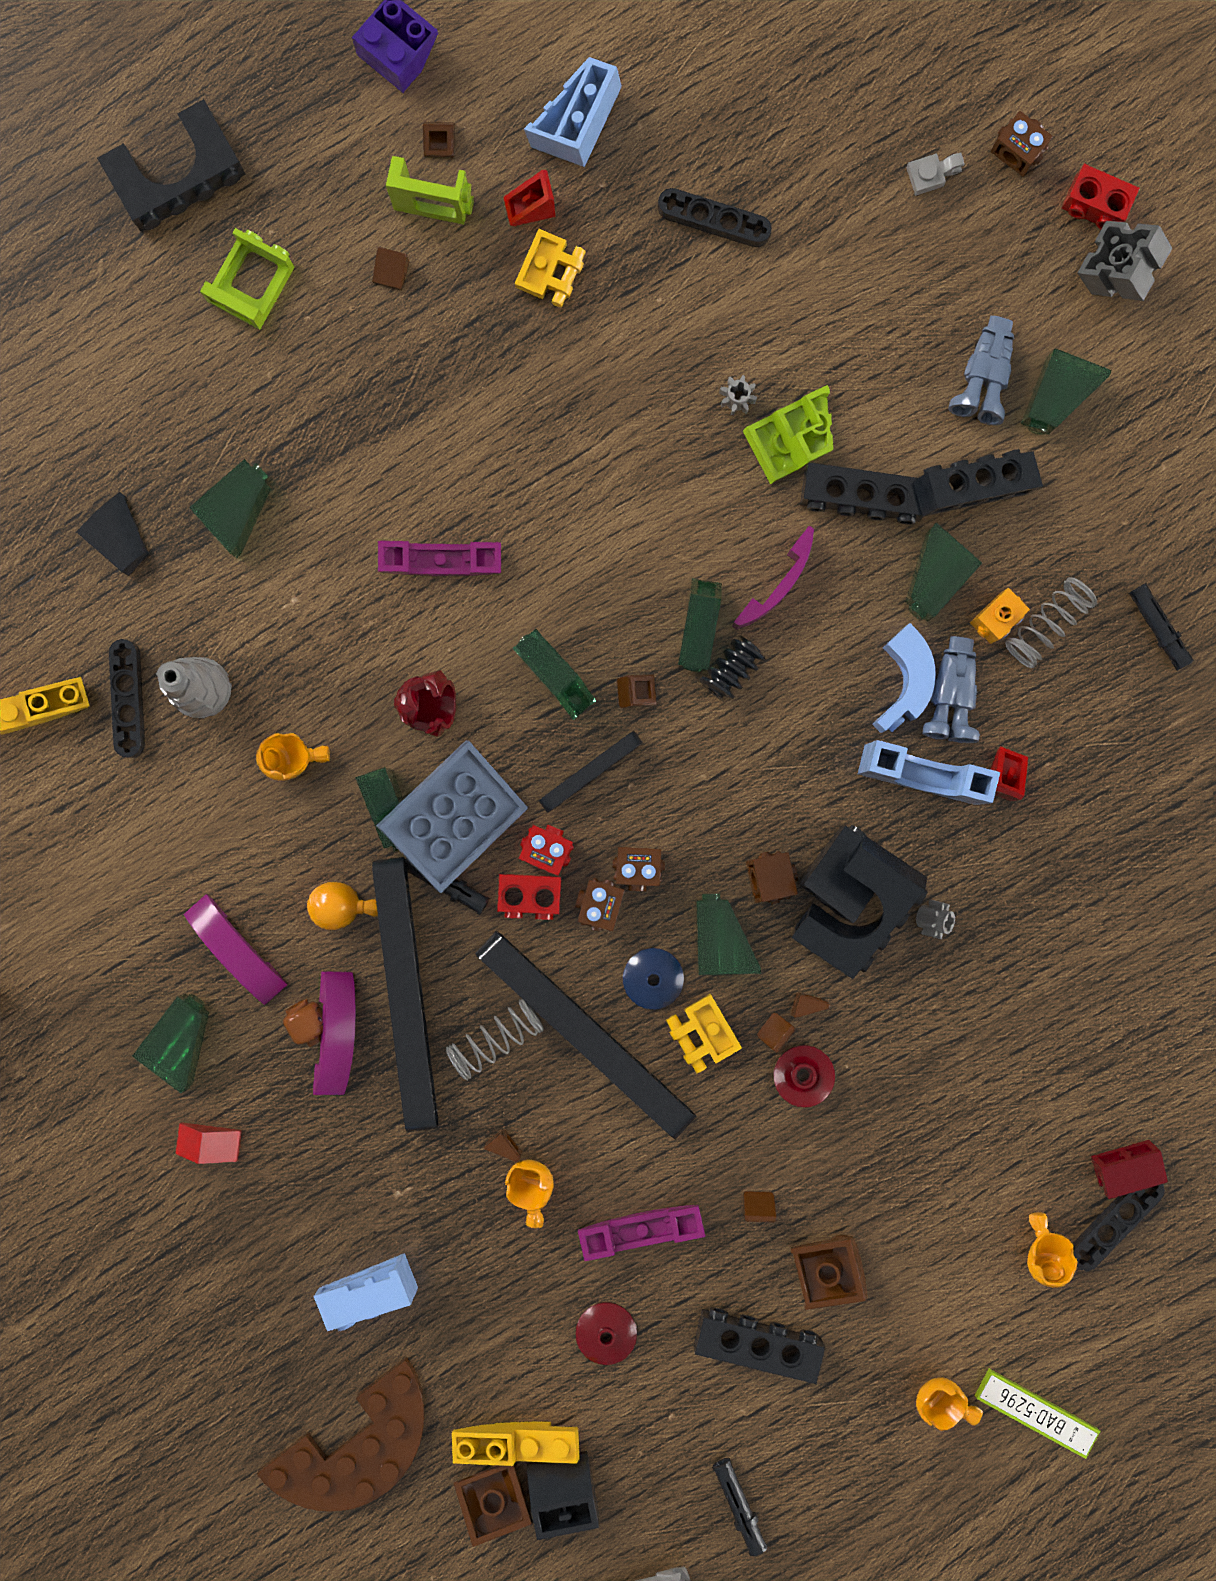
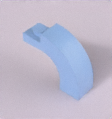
[872,623,936,733]

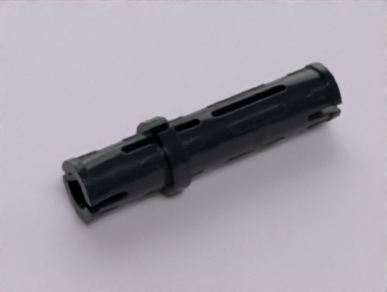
[1128,583,1194,671]
[405,858,490,915]
[712,1458,768,1556]

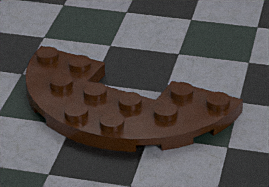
[257,1357,425,1512]

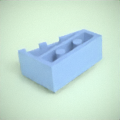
[524,57,622,167]
[314,1253,418,1331]

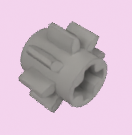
[719,375,757,415]
[916,900,955,939]

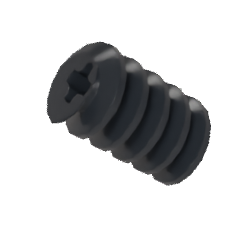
[699,635,766,702]

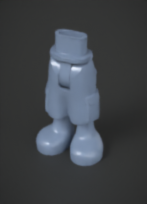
[948,316,1014,425]
[922,636,980,743]

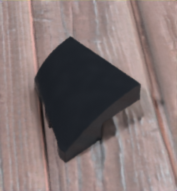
[76,492,149,576]

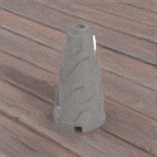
[156,657,232,718]

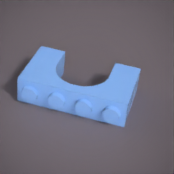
[857,740,1000,805]

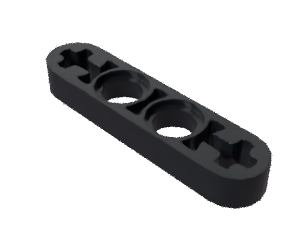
[658,188,772,247]
[109,639,145,758]
[539,731,643,813]
[1072,1184,1165,1271]

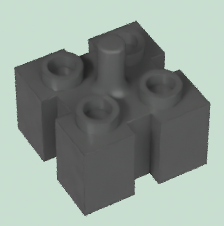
[1077,221,1172,301]

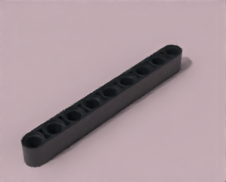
[372,857,438,1132]
[475,931,697,1140]

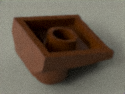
[791,1234,867,1310]
[454,1465,533,1547]

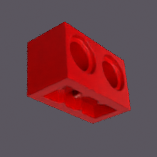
[1061,164,1140,229]
[497,874,562,920]

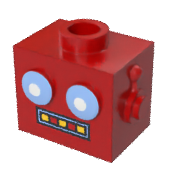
[518,824,574,876]

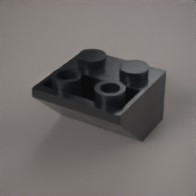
[527,1451,599,1540]

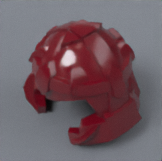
[394,670,456,737]

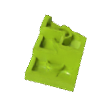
[743,385,833,484]

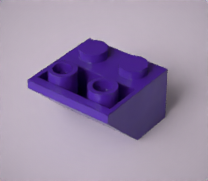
[352,0,438,93]

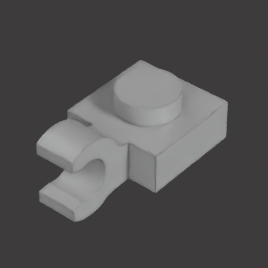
[906,153,965,196]

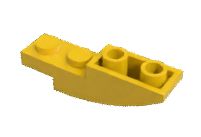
[0,677,90,735]
[452,1421,580,1466]

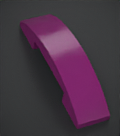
[732,526,814,630]
[378,541,501,576]
[183,894,288,1005]
[313,971,356,1095]
[578,1205,706,1261]

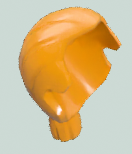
[256,733,330,781]
[307,882,378,930]
[505,1159,554,1228]
[1027,1212,1077,1288]
[916,1377,983,1431]

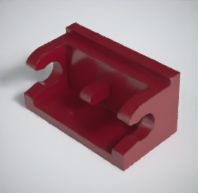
[1091,1140,1168,1199]

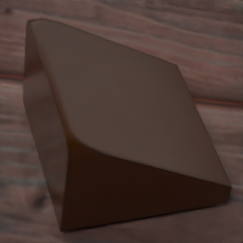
[423,122,455,157]
[372,247,410,291]
[617,675,657,708]
[791,992,830,1018]
[757,1012,795,1053]
[483,1129,522,1162]
[743,1191,776,1223]

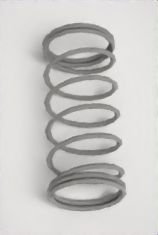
[1005,577,1097,668]
[446,999,544,1081]

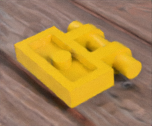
[515,229,586,307]
[666,994,742,1073]

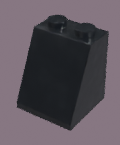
[797,825,875,923]

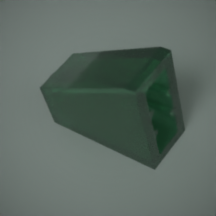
[1021,348,1112,435]
[189,459,271,558]
[905,522,982,622]
[678,578,722,672]
[513,629,596,720]
[355,767,403,852]
[695,893,761,975]
[132,994,209,1094]

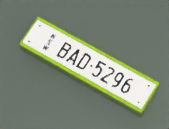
[975,1368,1100,1459]

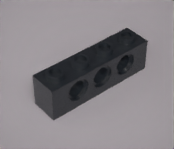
[913,449,1043,517]
[800,462,923,525]
[693,1307,825,1384]

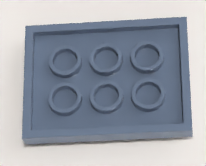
[376,740,528,893]

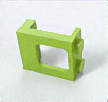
[386,156,474,225]
[200,228,295,330]

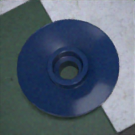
[623,948,684,1009]

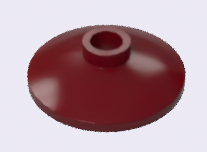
[773,1045,835,1107]
[576,1302,637,1365]

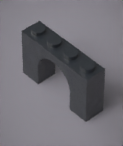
[97,99,246,232]
[791,836,928,979]

